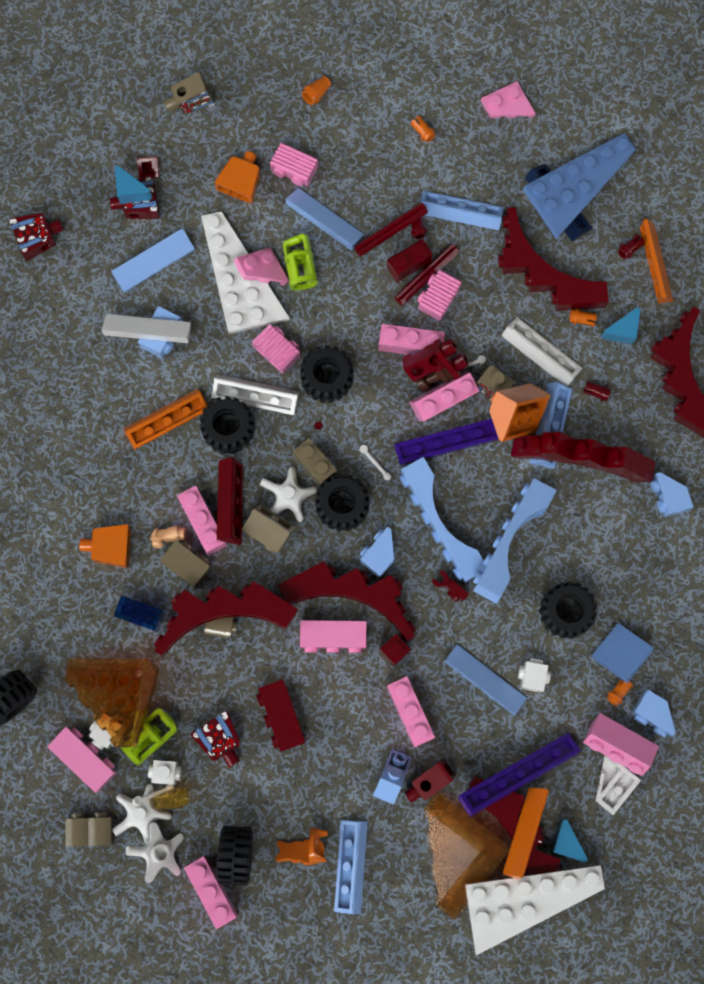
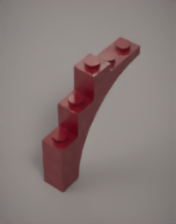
[497,207,609,311]
[650,306,704,438]
[511,432,655,482]
[278,561,416,642]
[154,581,298,658]
[468,777,562,876]

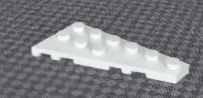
[201,212,290,334]
[465,865,605,955]

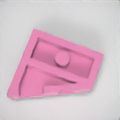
[481,81,536,118]
[234,247,289,286]

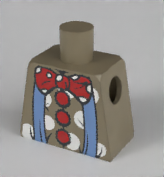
[164,72,215,115]
[475,365,516,400]

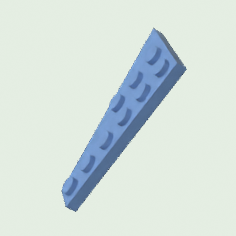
[523,133,636,240]

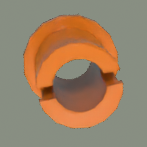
[411,116,436,142]
[569,308,597,327]
[607,680,633,706]

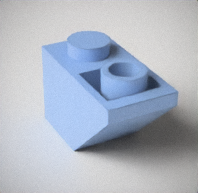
[650,472,694,518]
[360,527,394,579]
[631,689,675,738]
[373,749,412,805]

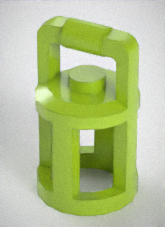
[283,234,318,291]
[118,708,178,766]

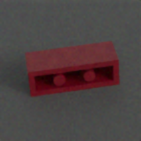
[256,679,306,752]

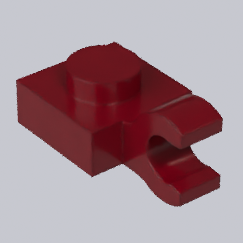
[432,570,469,603]

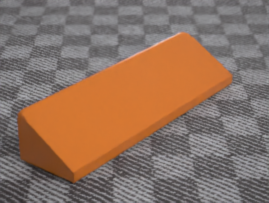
[640,219,673,304]
[123,389,208,450]
[503,788,549,880]

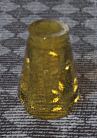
[153,786,189,809]

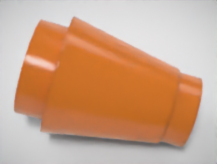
[302,76,331,105]

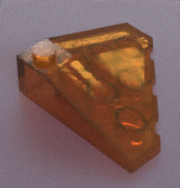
[65,659,159,747]
[424,791,510,920]

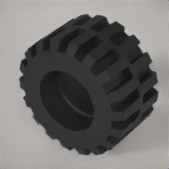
[300,345,353,403]
[200,396,255,454]
[315,474,370,531]
[539,582,597,639]
[0,669,38,726]
[217,826,253,886]

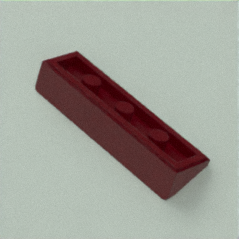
[217,457,243,545]

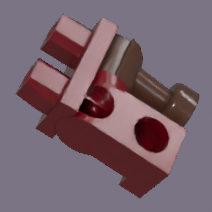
[403,339,468,392]

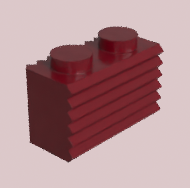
[386,239,432,283]

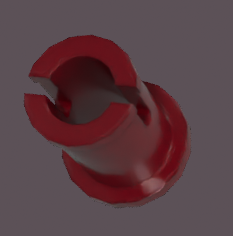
[411,217,427,239]
[618,234,645,259]
[583,381,611,402]

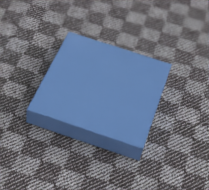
[591,623,654,684]

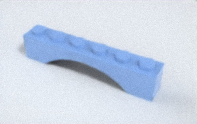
[399,457,486,584]
[473,478,557,604]

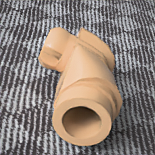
[150,526,186,548]

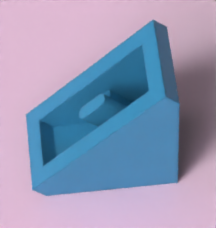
[115,165,152,204]
[601,307,640,344]
[551,818,588,862]

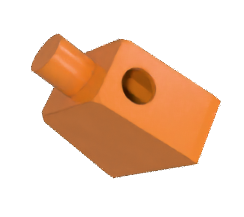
[215,151,260,204]
[79,525,131,568]

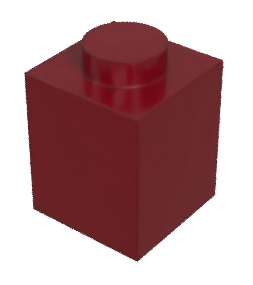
[379,634,411,666]

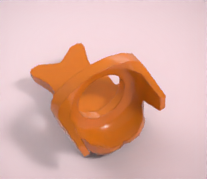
[275,827,328,865]

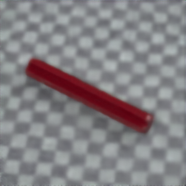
[354,203,428,256]
[394,244,459,306]

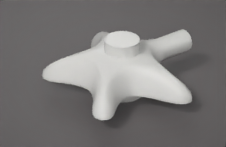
[260,467,318,522]
[112,784,172,844]
[126,822,184,883]

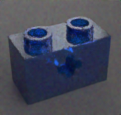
[114,596,165,633]

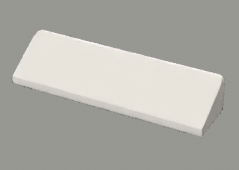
[102,314,191,343]
[501,317,583,387]
[211,374,299,415]

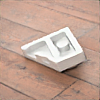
[595,756,641,815]

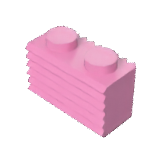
[270,142,318,187]
[417,270,462,321]
[252,324,300,374]

